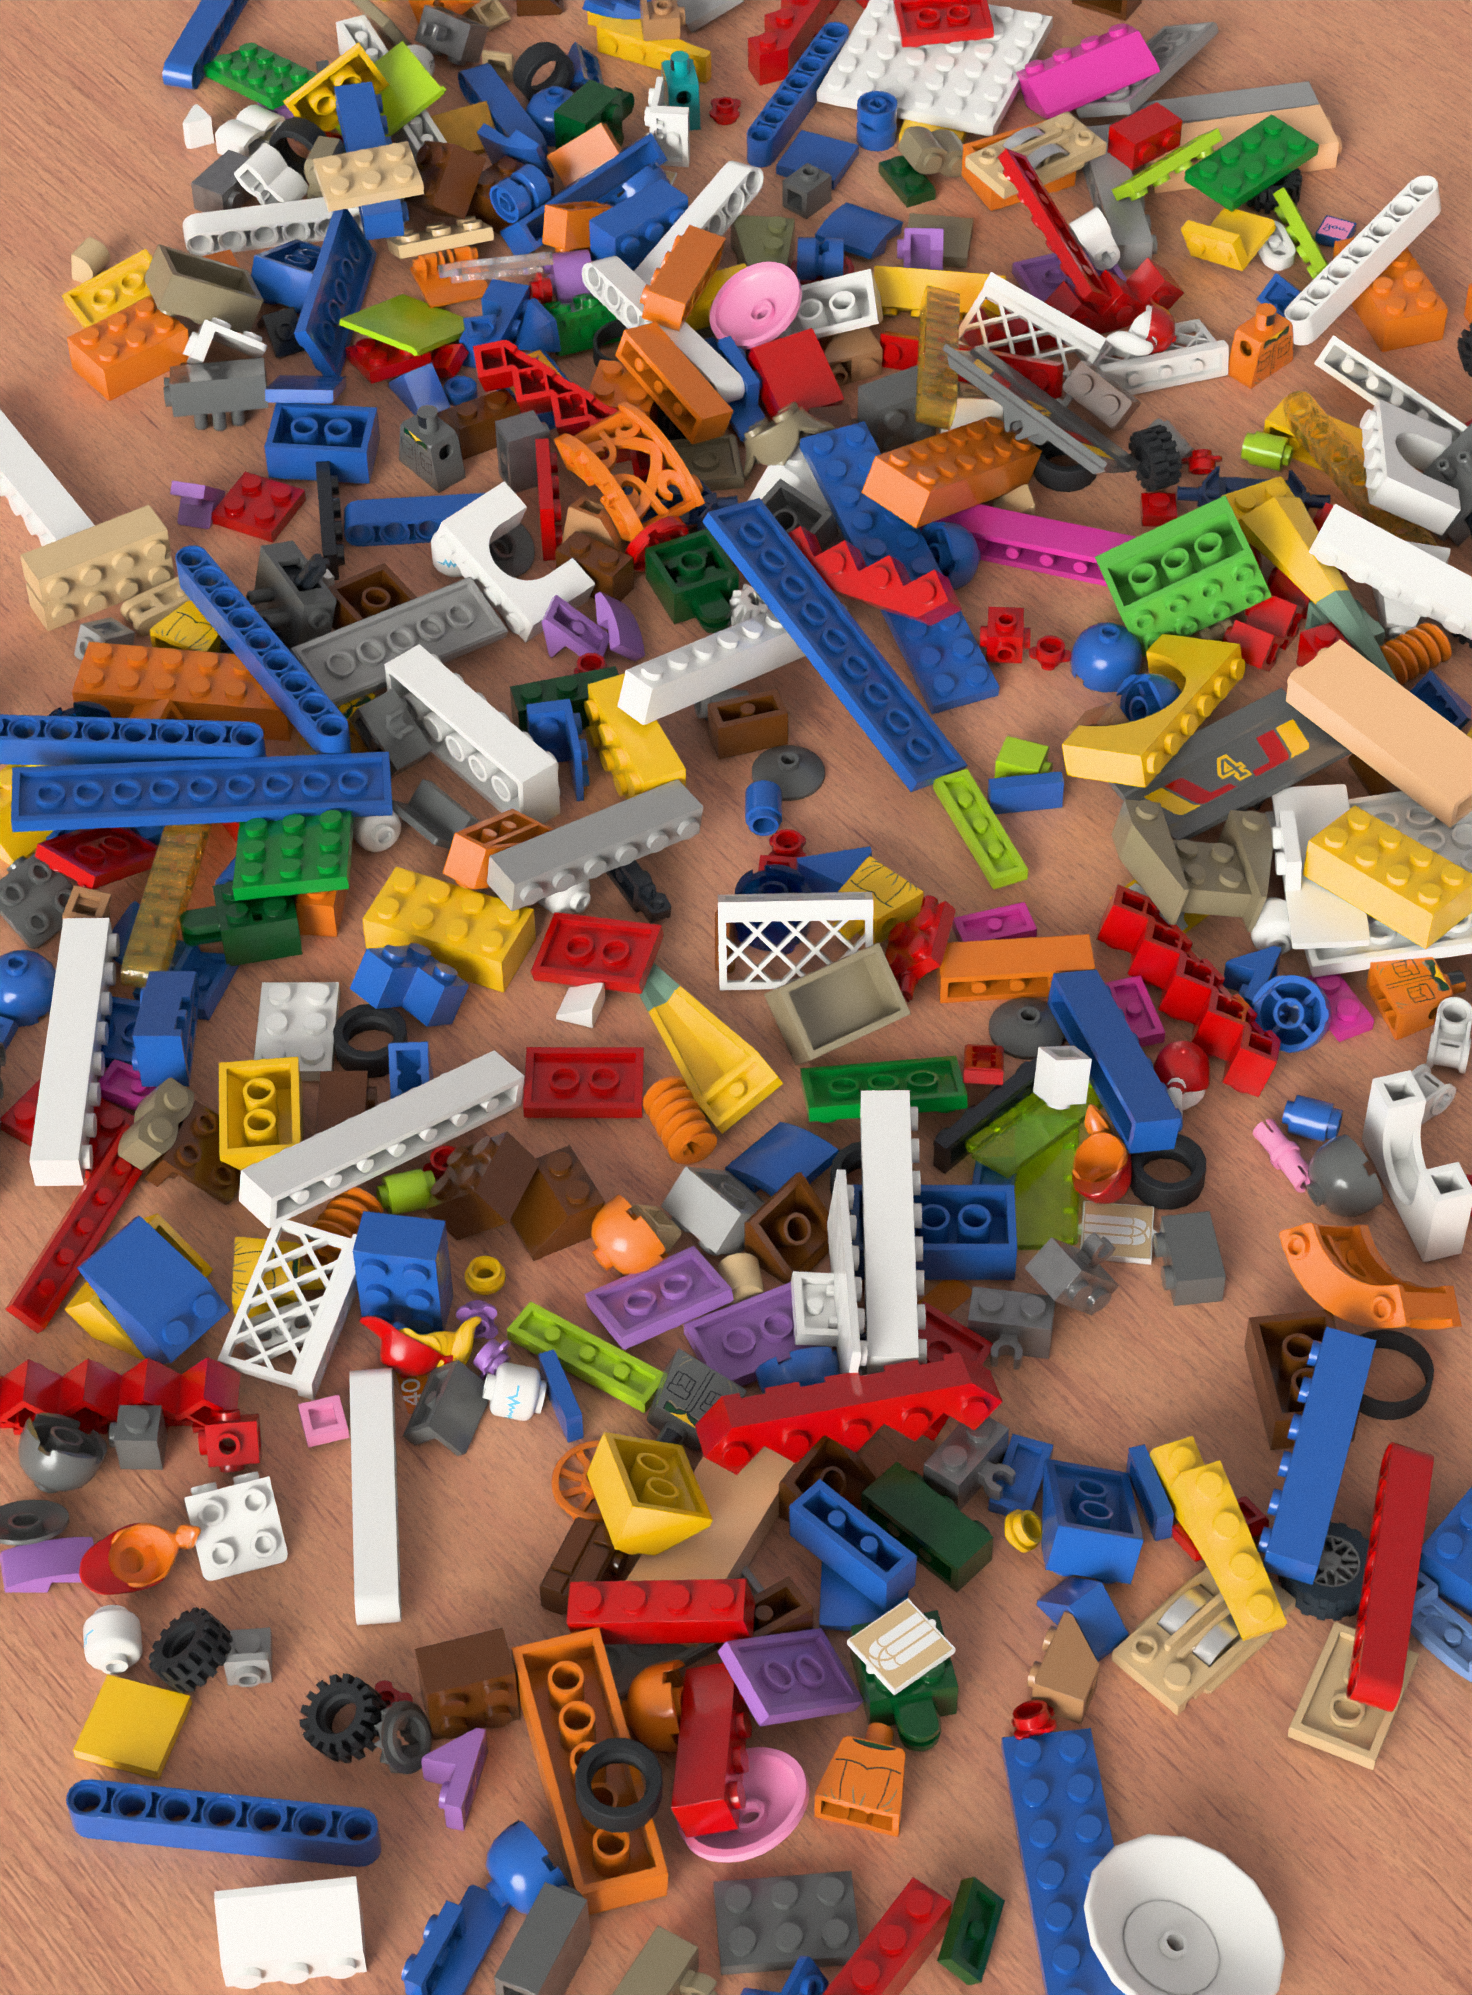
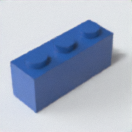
[789,1479,917,1612]

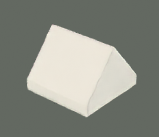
[183,104,214,149]

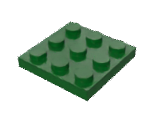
[232,810,354,901]

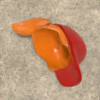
[1072,1104,1132,1204]
[79,1522,201,1595]

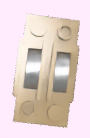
[965,111,1107,199]
[1111,1567,1296,1716]

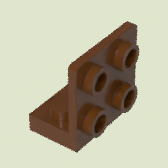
[144,1100,241,1205]

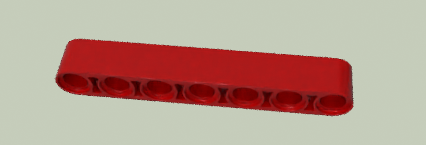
[1346,1442,1434,1712]

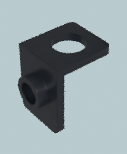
[257,307,305,358]

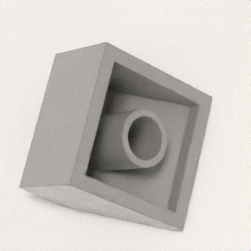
[661,1166,765,1256]

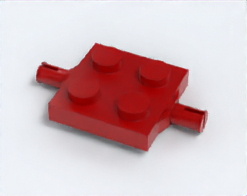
[885,895,956,1002]

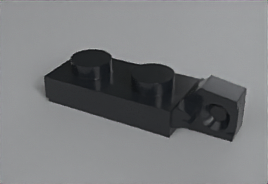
[606,860,672,924]

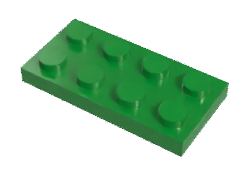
[203,43,317,110]
[1184,114,1319,212]
[800,1056,968,1123]

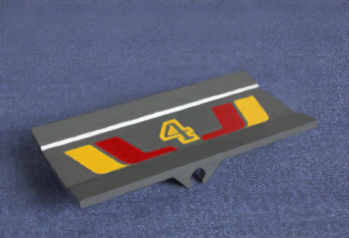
[943,344,1140,474]
[1108,688,1352,840]

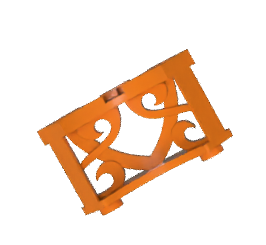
[554,401,705,542]
[1279,1223,1462,1330]

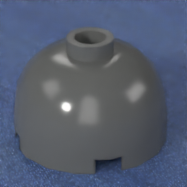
[1306,1134,1383,1217]
[18,1413,107,1493]

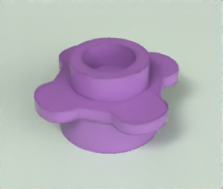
[456,1300,498,1339]
[473,1338,511,1381]

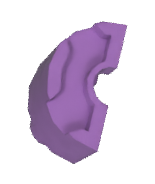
[897,228,943,271]
[542,249,594,304]

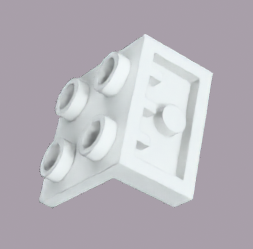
[645,77,690,167]

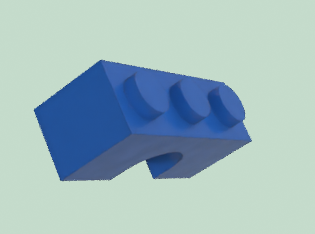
[459,279,530,368]

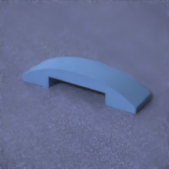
[1410,1570,1472,1683]

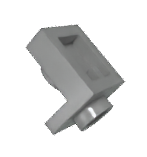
[74,617,136,660]
[224,1627,272,1687]

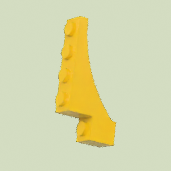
[587,11,712,83]
[1149,1436,1287,1641]

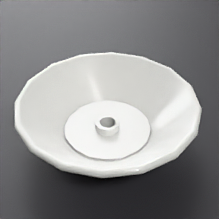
[1084,1834,1285,1995]

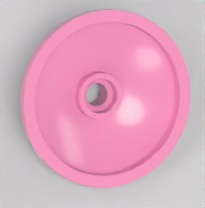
[710,262,802,350]
[677,1747,809,1862]

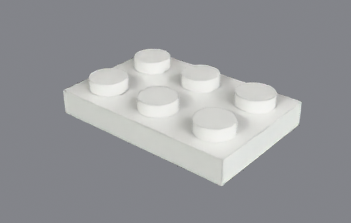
[254,982,340,1081]

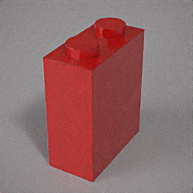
[747,328,844,420]

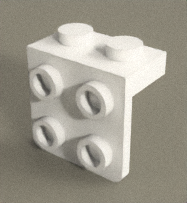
[183,318,267,364]
[184,1471,288,1581]

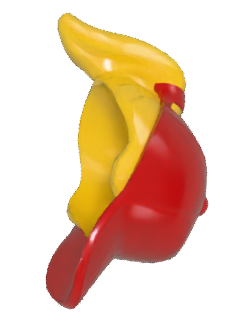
[359,1316,482,1379]

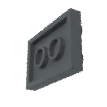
[713,1871,860,1975]

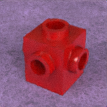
[979,606,1031,663]
[198,1409,263,1473]

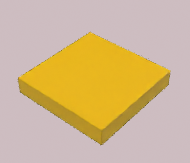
[73,1674,192,1780]

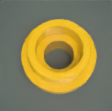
[464,1256,506,1295]
[1004,1509,1042,1553]

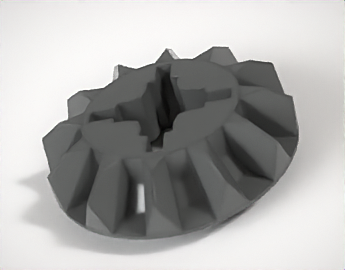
[374,1701,432,1774]

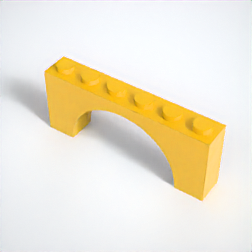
[1062,634,1245,788]

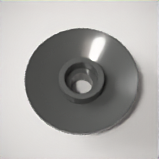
[489,523,535,578]
[752,745,825,801]
[989,998,1065,1060]
[0,1500,69,1547]

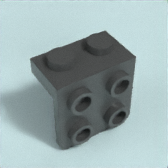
[0,853,73,949]

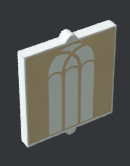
[1077,1201,1157,1265]
[847,1598,955,1695]

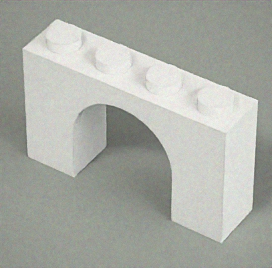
[1360,399,1461,536]
[435,481,595,643]
[1362,1070,1472,1262]

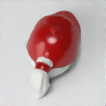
[1106,297,1177,356]
[1153,1041,1211,1116]

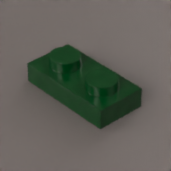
[879,155,936,208]
[937,1877,1005,1985]

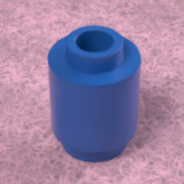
[745,780,782,836]
[1282,1094,1343,1142]

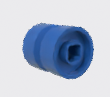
[856,91,897,151]
[489,164,551,223]
[797,237,844,281]

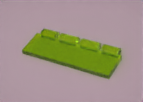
[965,1083,1103,1179]
[1014,1118,1079,1250]

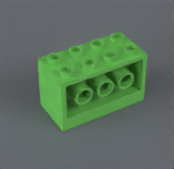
[1095,495,1272,657]

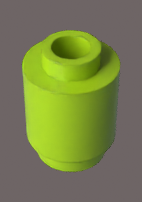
[1241,431,1294,471]
[376,1169,436,1215]

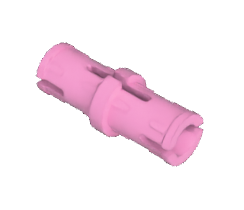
[1253,1119,1310,1193]

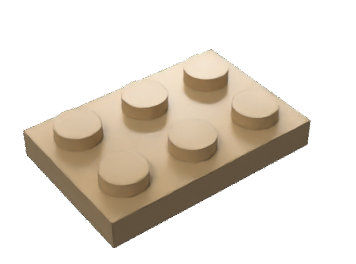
[313,141,424,212]
[386,216,494,259]
[1288,1622,1419,1770]

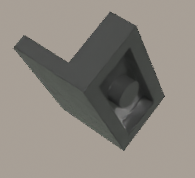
[392,779,479,849]
[403,1360,489,1456]

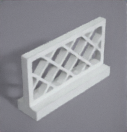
[950,272,1107,408]
[1075,319,1229,395]
[718,892,873,990]
[217,1220,358,1400]

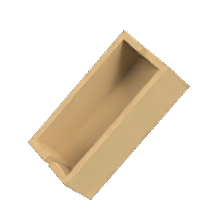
[20,505,175,631]

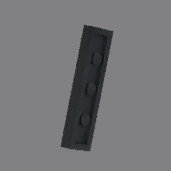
[316,461,345,580]
[933,1056,1039,1174]

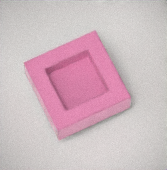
[298,1395,350,1448]

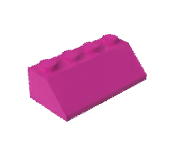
[1016,23,1160,120]

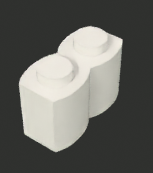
[215,104,285,157]
[234,143,309,205]

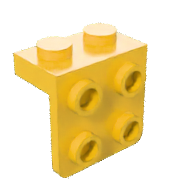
[1181,208,1276,271]

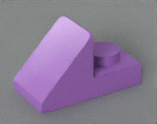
[170,480,226,529]
[541,595,609,658]
[421,1728,488,1831]

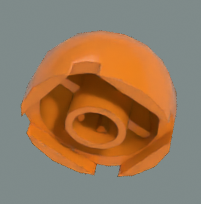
[591,1194,669,1275]
[621,1659,685,1752]

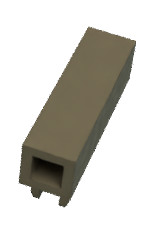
[612,1925,717,1995]

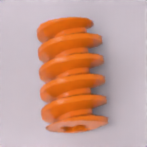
[1379,622,1452,685]
[643,1076,717,1165]
[300,1187,384,1277]

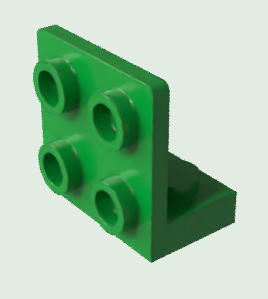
[542,293,621,357]

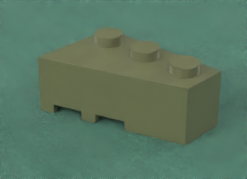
[731,215,795,268]

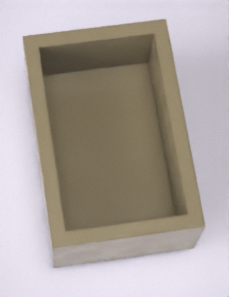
[144,244,264,333]
[764,943,911,1065]

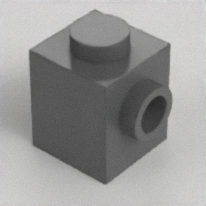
[782,163,832,219]
[109,1405,168,1470]

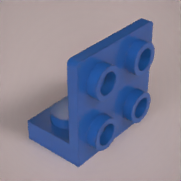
[526,699,590,801]

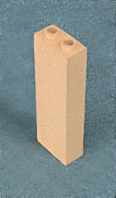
[1141,104,1342,194]
[1286,639,1472,828]
[626,1446,794,1648]

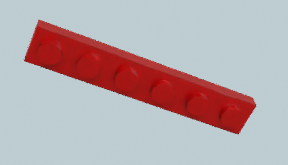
[998,148,1112,306]
[880,331,1064,399]
[5,1124,144,1334]

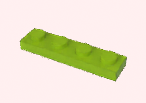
[1111,128,1223,201]
[1273,187,1328,280]
[933,769,1028,890]
[507,1301,663,1413]

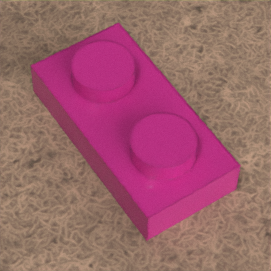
[952,902,1037,942]
[1305,974,1374,1042]
[1105,975,1165,1047]
[98,1059,157,1111]

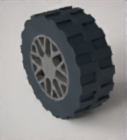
[1278,1520,1369,1621]

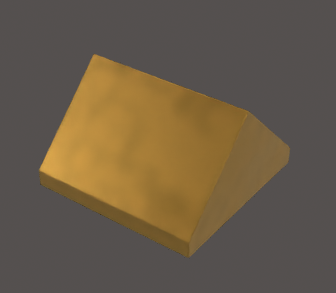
[430,101,495,155]

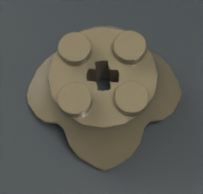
[743,401,835,480]

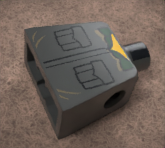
[399,405,466,493]
[647,1348,747,1451]

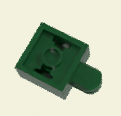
[554,80,635,150]
[645,529,739,633]
[179,881,303,967]
[850,1610,958,1751]

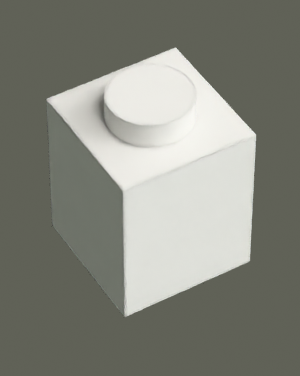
[1033,1046,1092,1109]

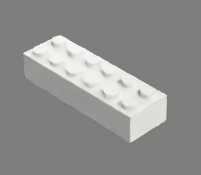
[384,644,561,824]

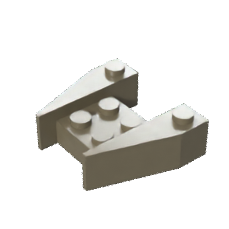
[1112,799,1273,932]

